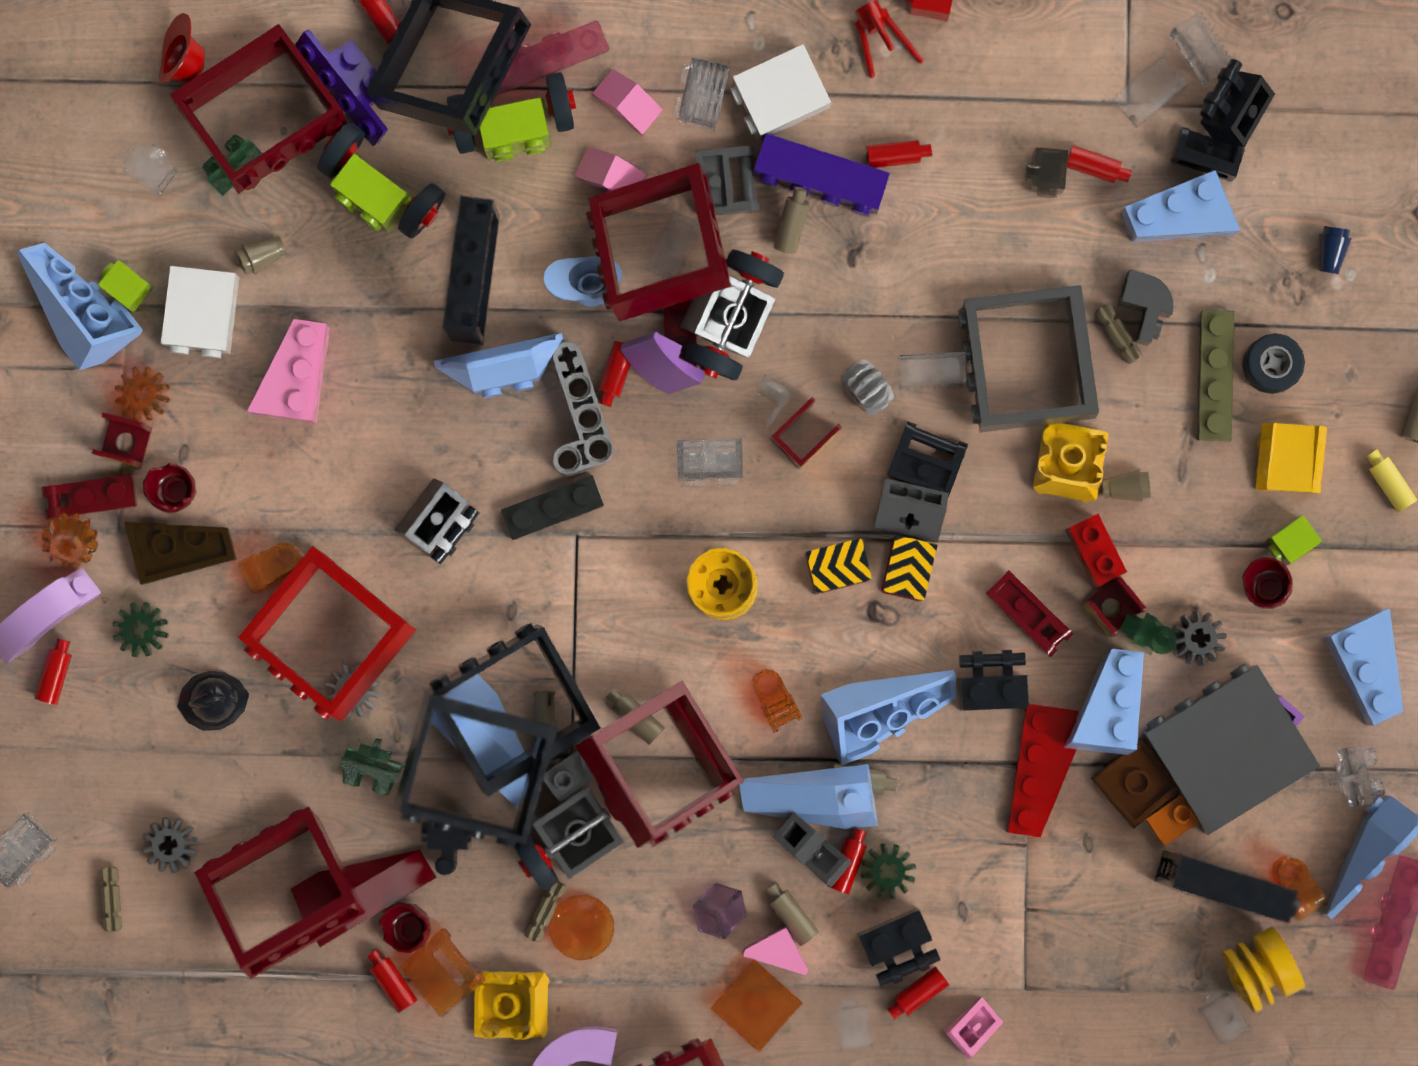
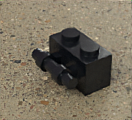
[1200,59,1275,147]
[394,478,480,565]
[959,650,1029,711]
[421,814,472,876]
[857,908,941,986]

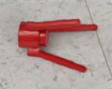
[854,0,924,78]

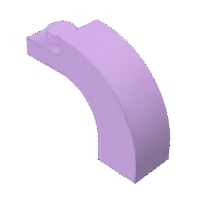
[0,567,101,664]
[532,1026,618,1066]

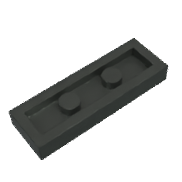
[501,475,604,540]

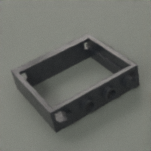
[366,0,531,136]
[443,196,500,345]
[424,623,601,797]
[393,692,558,847]
[1154,850,1301,924]

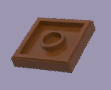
[1090,737,1179,829]

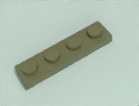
[1197,310,1235,442]

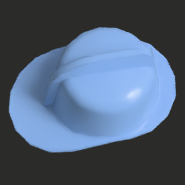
[544,256,622,307]

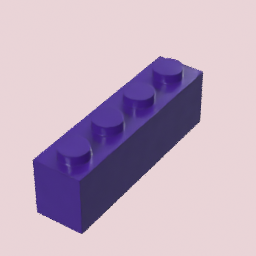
[754,133,890,217]

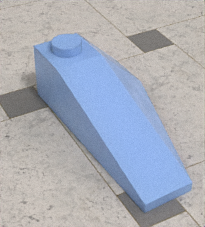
[17,243,143,370]
[821,670,957,765]
[430,674,527,809]
[739,764,878,829]
[1321,795,1418,920]

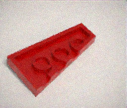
[1007,703,1079,838]

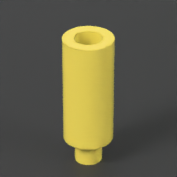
[1366,449,1418,512]

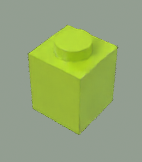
[98,260,154,313]
[1266,515,1323,565]

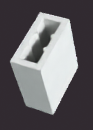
[729,44,831,141]
[161,266,240,359]

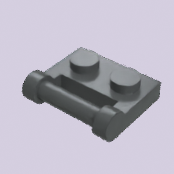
[695,146,760,216]

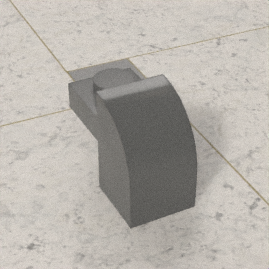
[1118,270,1174,346]
[773,813,852,887]

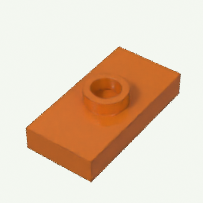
[1145,794,1199,846]

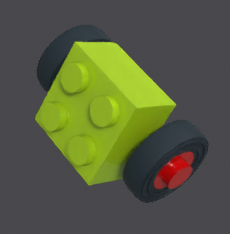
[447,72,576,163]
[317,123,445,239]

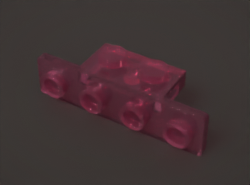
[496,20,609,96]
[1363,856,1418,990]

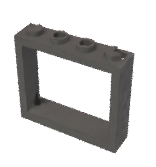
[958,285,1099,433]

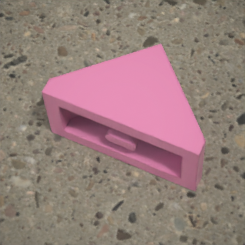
[592,69,663,135]
[574,147,646,192]
[743,926,808,975]
[943,998,1003,1059]

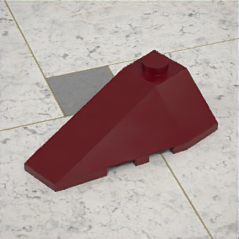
[291,850,437,947]

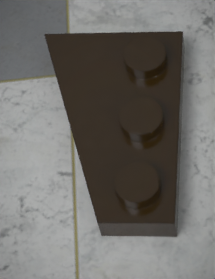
[124,522,237,585]

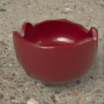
[143,463,197,513]
[1242,557,1293,609]
[379,902,431,953]

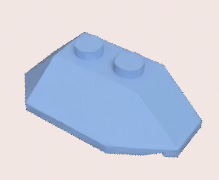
[434,333,564,399]

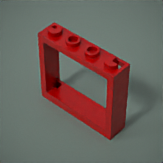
[238,545,417,722]

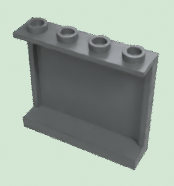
[1142,663,1320,835]

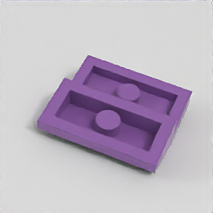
[620,332,705,394]

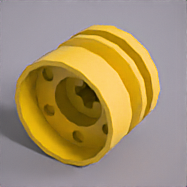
[687,548,758,621]
[1222,926,1305,1013]

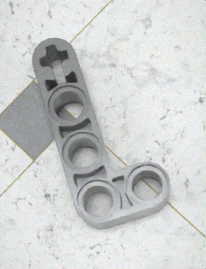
[553,342,614,476]

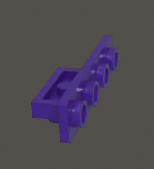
[295,29,388,146]

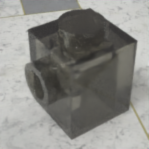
[1025,147,1068,198]

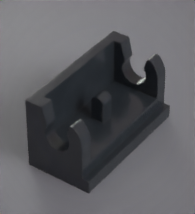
[1170,127,1245,182]

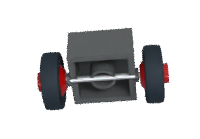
[680,249,784,381]
[514,785,625,891]

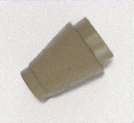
[235,236,287,275]
[1103,469,1151,501]

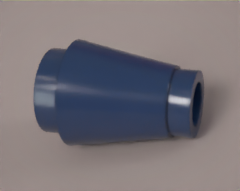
[1319,226,1352,274]

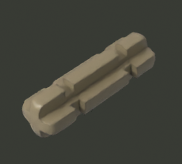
[1095,304,1142,364]
[99,867,122,932]
[525,881,566,942]

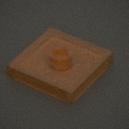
[710,959,803,1052]

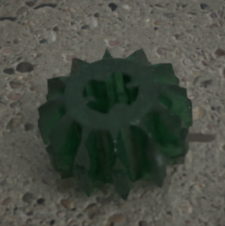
[113,602,169,657]
[860,843,916,899]

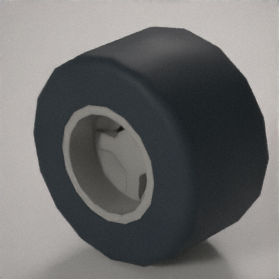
[1242,333,1305,394]

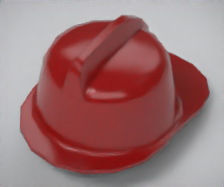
[159,13,205,83]

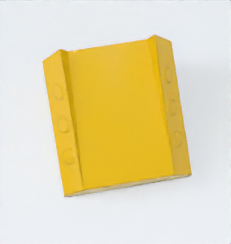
[1033,423,1109,503]
[1255,423,1327,494]
[474,971,550,1040]

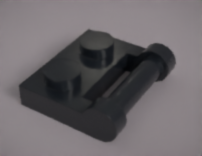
[887,421,968,498]

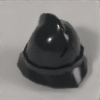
[178,671,250,731]

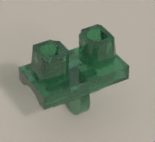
[202,134,262,196]
[1121,613,1177,656]
[339,738,404,796]

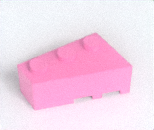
[247,319,330,424]

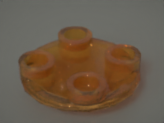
[549,895,614,960]

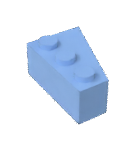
[1120,170,1240,242]
[1324,608,1404,726]
[1064,649,1144,755]

